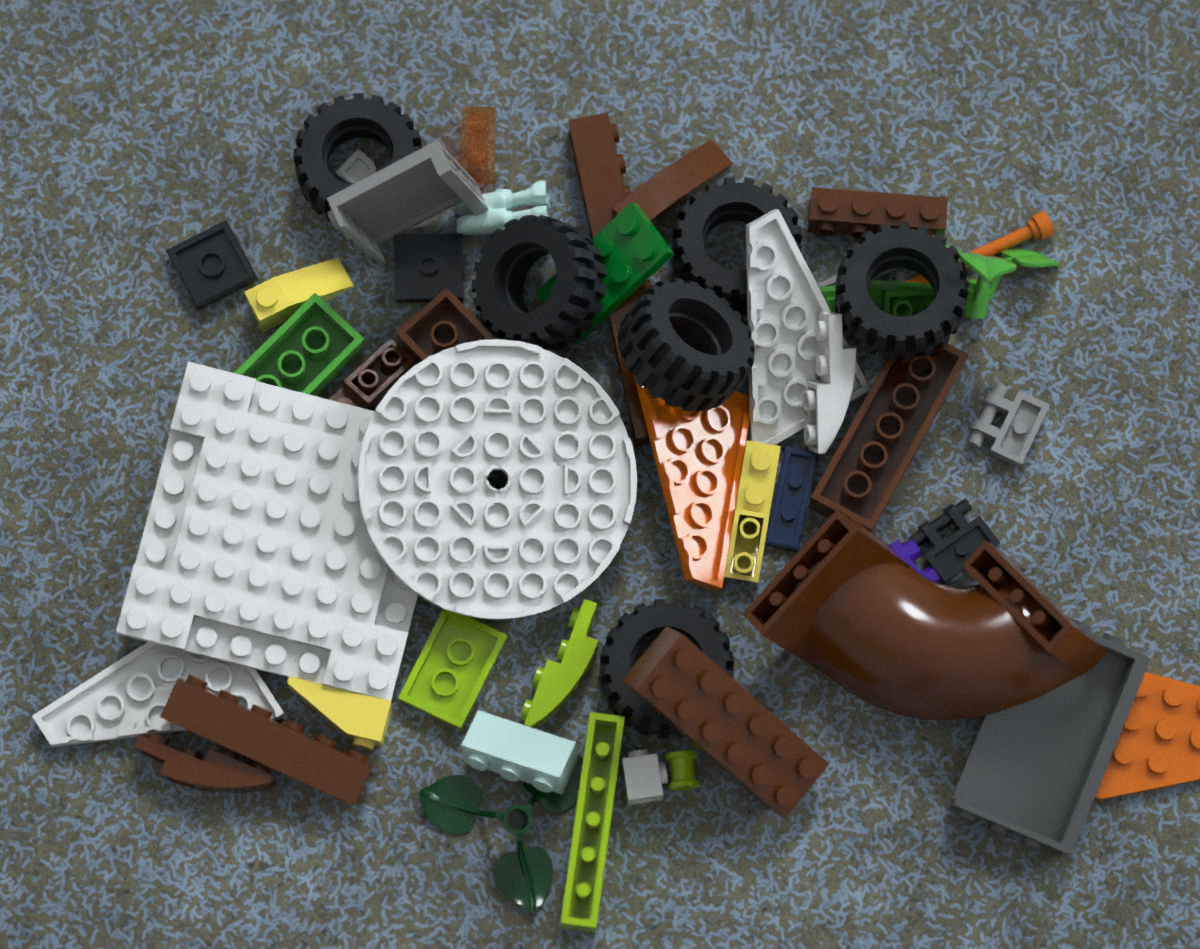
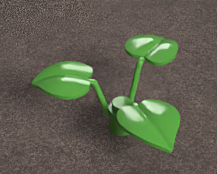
[945,244,1059,319]

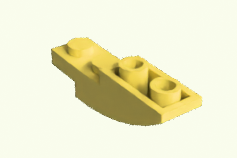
[724,440,781,583]

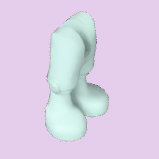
[456,180,551,235]

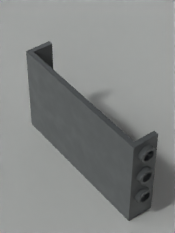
[948,619,1151,855]

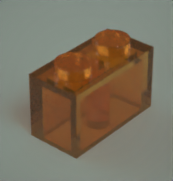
[461,107,496,184]

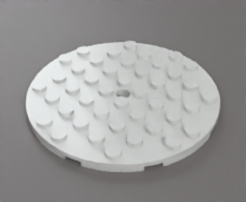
[357,339,637,620]

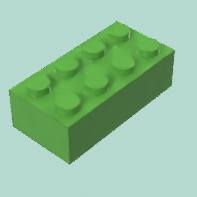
[234,293,365,397]

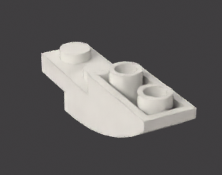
[803,312,856,454]

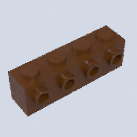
[808,187,948,238]

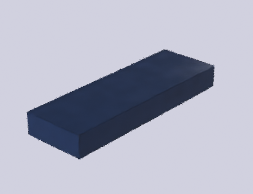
[765,445,819,553]

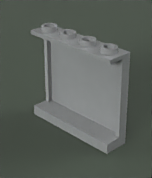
[327,140,489,265]

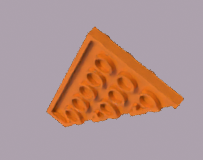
[1095,672,1200,801]

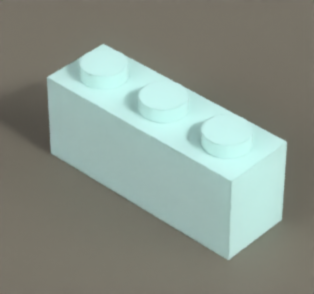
[461,710,578,794]

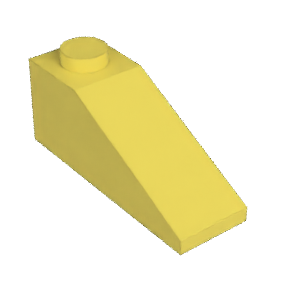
[244,257,354,332]
[287,676,393,750]

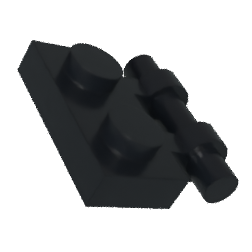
[909,499,1000,585]

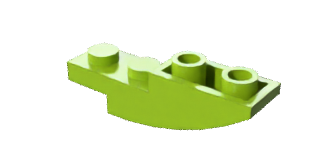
[520,599,599,729]

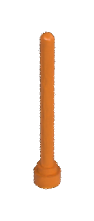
[905,211,1055,284]

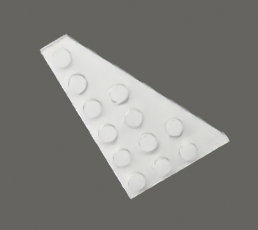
[746,209,870,445]
[32,642,285,747]

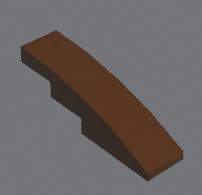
[612,139,733,223]

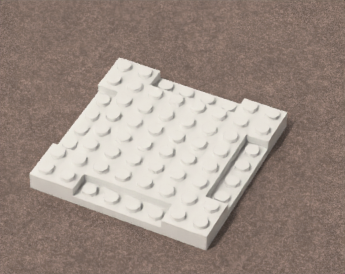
[116,361,418,701]

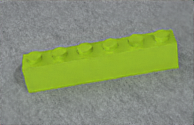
[561,712,625,933]

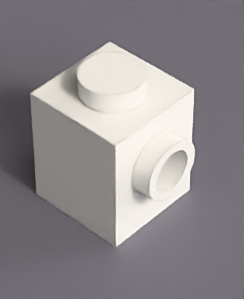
[622,750,668,805]

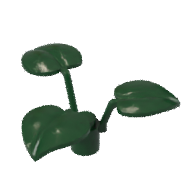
[419,755,583,911]

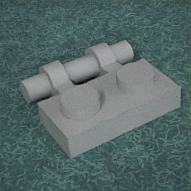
[968,383,1050,468]

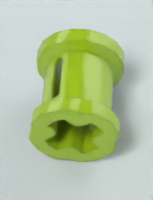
[665,751,700,791]

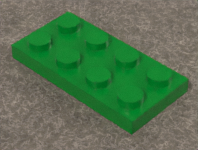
[536,202,674,345]

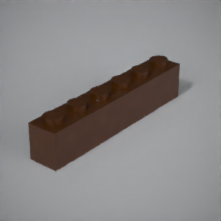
[160,674,373,806]

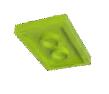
[398,609,508,731]

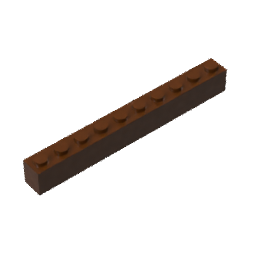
[568,113,651,447]

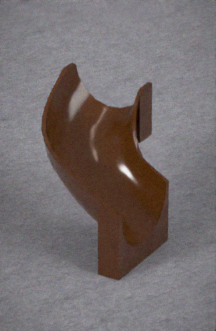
[742,509,1108,720]

